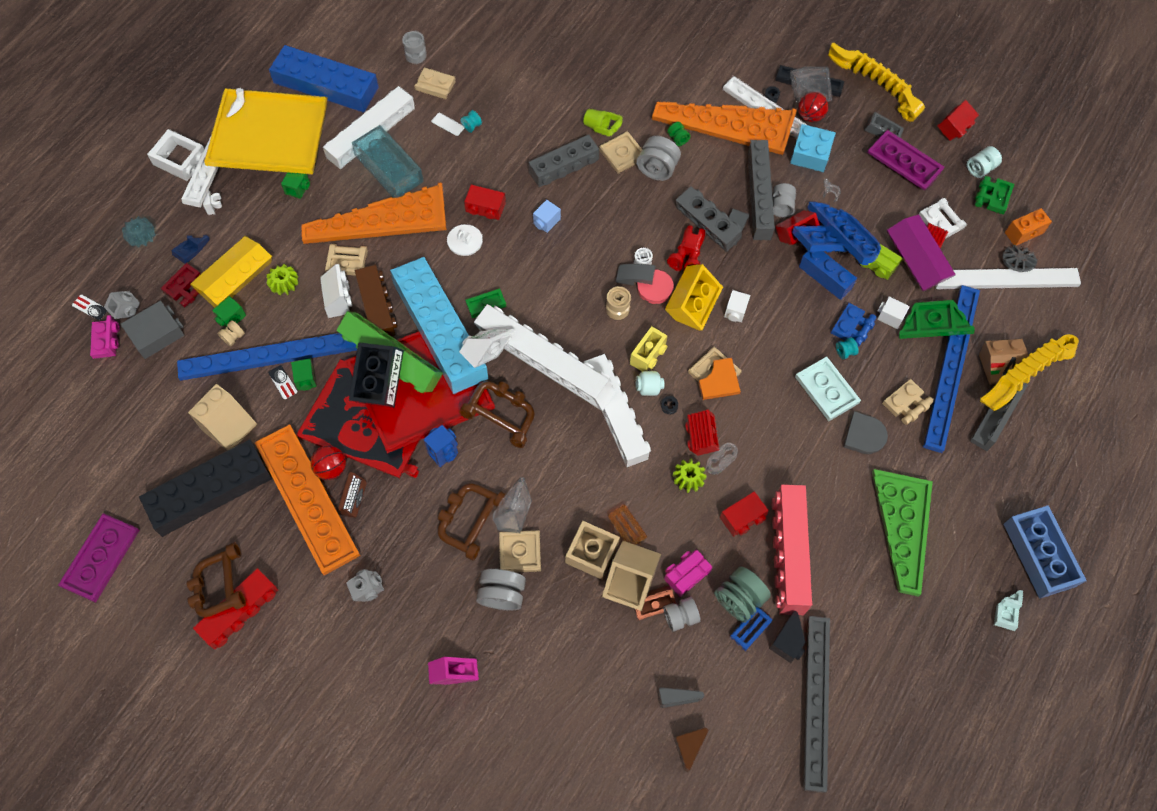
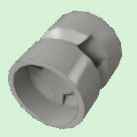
[402,31,427,64]
[772,184,796,217]
[663,597,700,632]

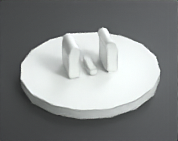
[447,224,482,256]

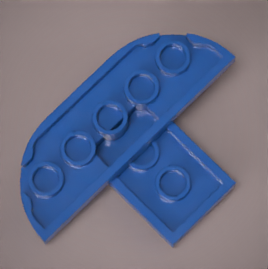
[792,202,881,265]

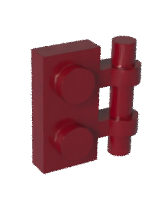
[161,263,201,308]

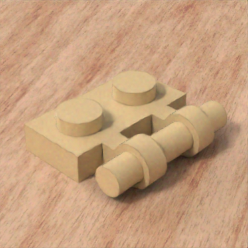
[883,379,934,425]

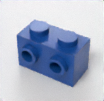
[423,425,458,467]

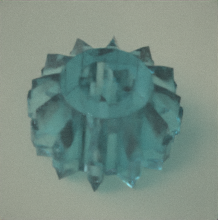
[122,216,155,248]

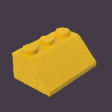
[665,264,723,331]

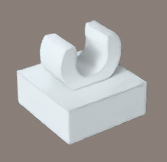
[203,190,222,215]

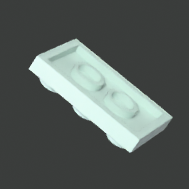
[795,357,861,421]

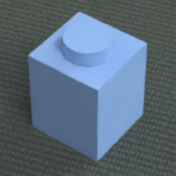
[533,200,561,232]

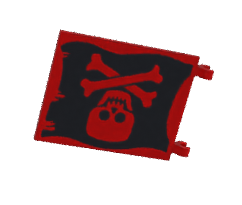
[296,359,420,479]

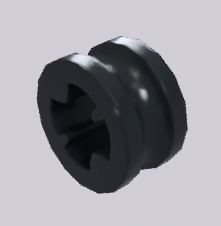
[764,86,780,103]
[661,396,678,415]

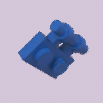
[831,303,877,347]

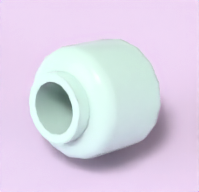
[635,371,664,396]

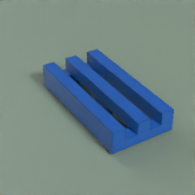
[730,607,773,651]

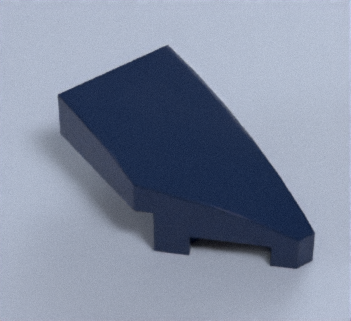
[171,235,209,264]

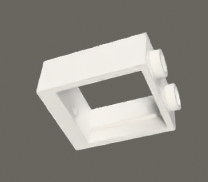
[147,129,205,181]

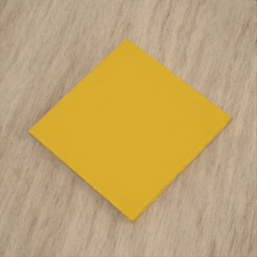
[204,89,328,174]

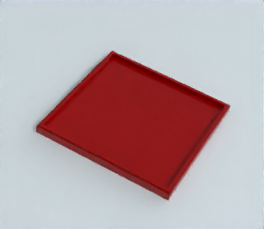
[345,331,495,454]

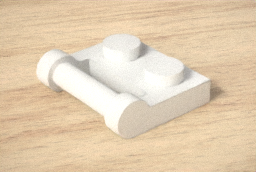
[919,198,967,238]

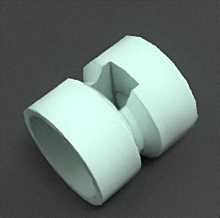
[967,146,1002,178]

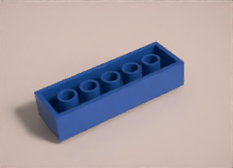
[269,45,379,112]

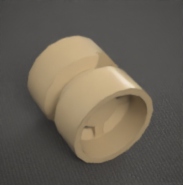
[606,286,631,320]

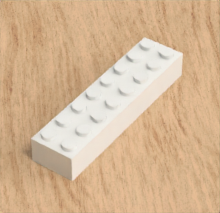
[474,304,616,411]

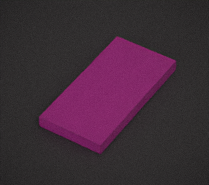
[58,513,140,603]

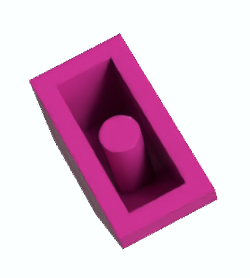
[428,657,479,685]

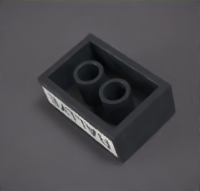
[349,342,404,408]

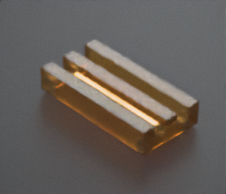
[608,505,647,545]

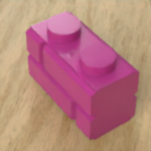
[664,550,712,597]

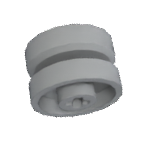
[636,136,681,181]
[476,569,526,610]

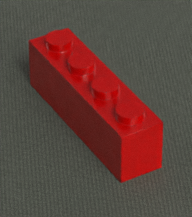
[193,568,278,650]

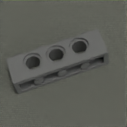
[676,186,742,252]

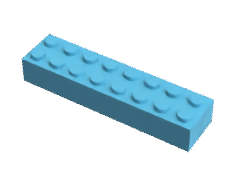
[390,257,488,394]

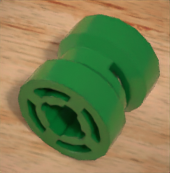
[667,122,691,146]

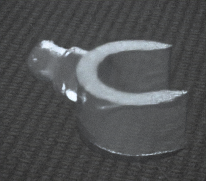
[823,179,841,202]

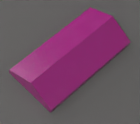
[867,130,945,191]
[887,215,956,291]

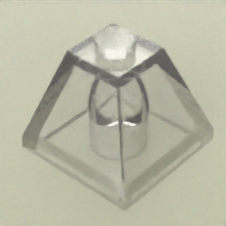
[790,67,832,104]
[493,477,532,533]

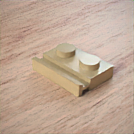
[415,68,455,99]

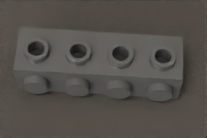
[528,135,599,187]

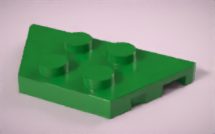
[899,300,975,339]

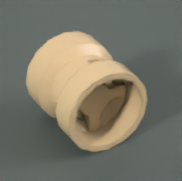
[217,320,245,347]

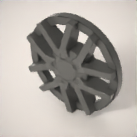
[1002,245,1038,272]

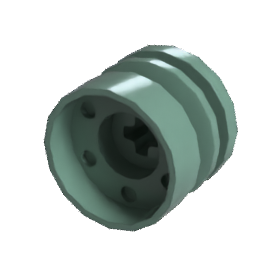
[714,566,771,623]

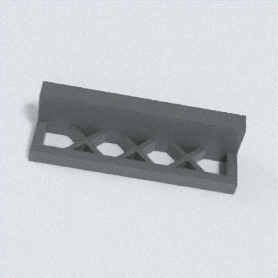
[970,383,1028,451]

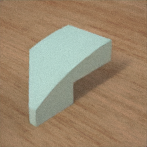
[994,590,1023,631]

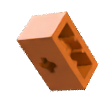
[1005,208,1052,246]

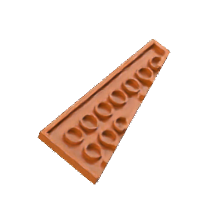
[652,102,797,155]
[302,183,446,244]

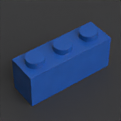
[799,251,857,300]

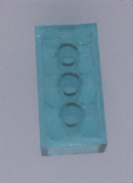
[351,125,424,198]

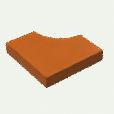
[699,358,741,400]

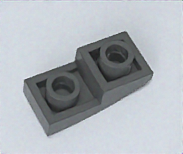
[616,264,655,285]

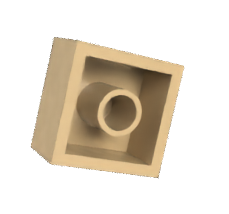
[565,521,620,580]

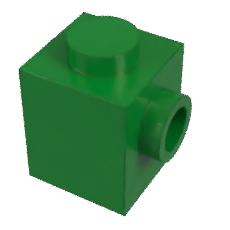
[281,172,310,199]

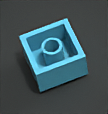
[790,124,836,172]

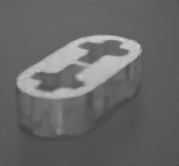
[706,443,738,475]

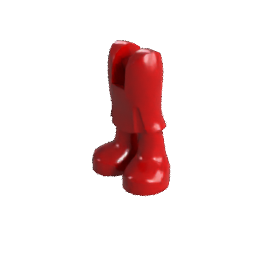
[667,225,705,271]

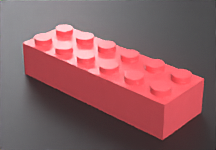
[772,485,812,615]

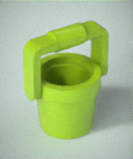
[584,109,623,136]

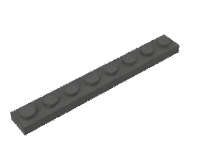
[803,616,830,793]

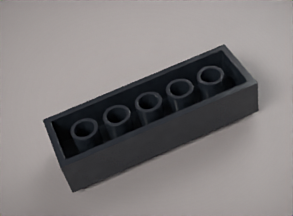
[139,439,272,537]

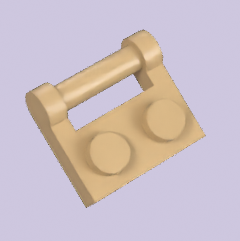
[325,244,368,276]

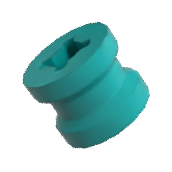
[461,110,482,132]
[836,337,859,360]

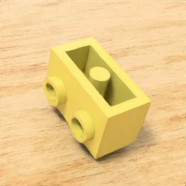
[630,326,668,371]

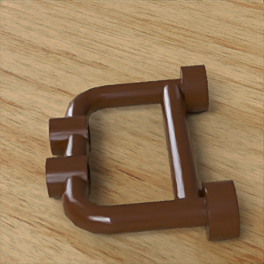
[459,381,535,448]
[438,483,509,561]
[187,542,246,617]

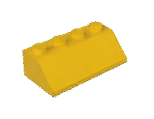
[190,236,272,308]

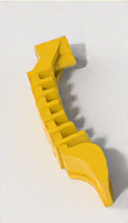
[828,43,925,122]
[980,334,1079,411]

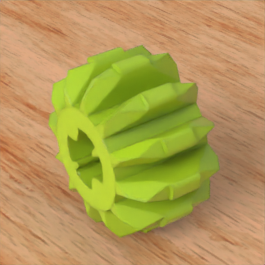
[266,264,298,296]
[673,459,707,493]

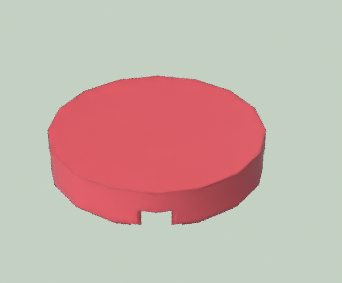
[637,270,674,304]

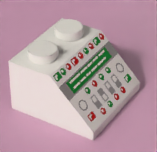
[459,328,516,368]

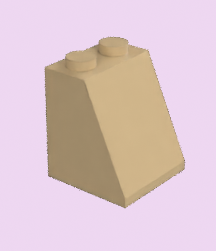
[188,384,257,451]
[602,541,661,611]

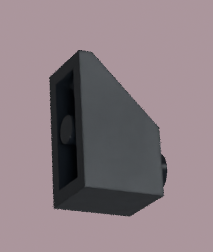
[770,611,805,663]

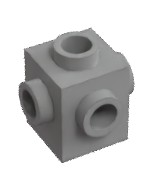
[104,291,140,319]
[346,569,384,602]

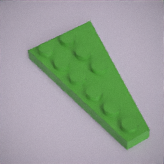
[872,469,933,597]

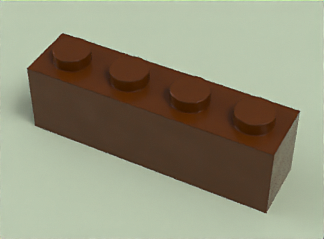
[354,265,397,336]

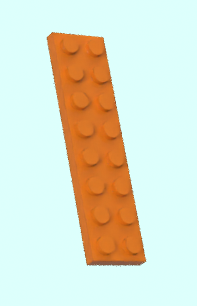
[254,425,360,575]

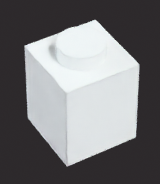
[724,290,750,322]
[877,297,910,329]

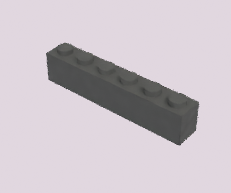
[748,140,775,240]

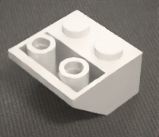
[320,264,352,318]

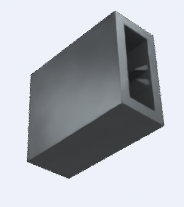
[121,300,185,359]

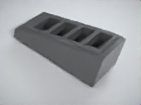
[864,112,904,138]
[657,687,704,708]

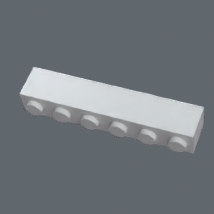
[323,86,415,169]
[584,354,651,467]

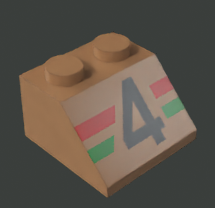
[979,339,1028,385]

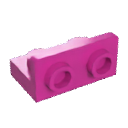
[90,315,119,359]

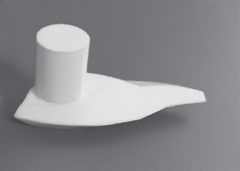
[226,88,245,117]

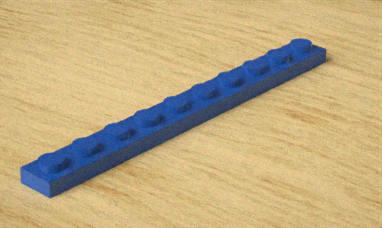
[923,285,980,453]
[177,333,357,381]

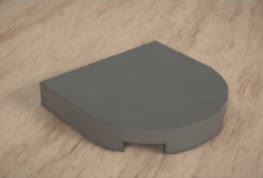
[844,411,888,454]

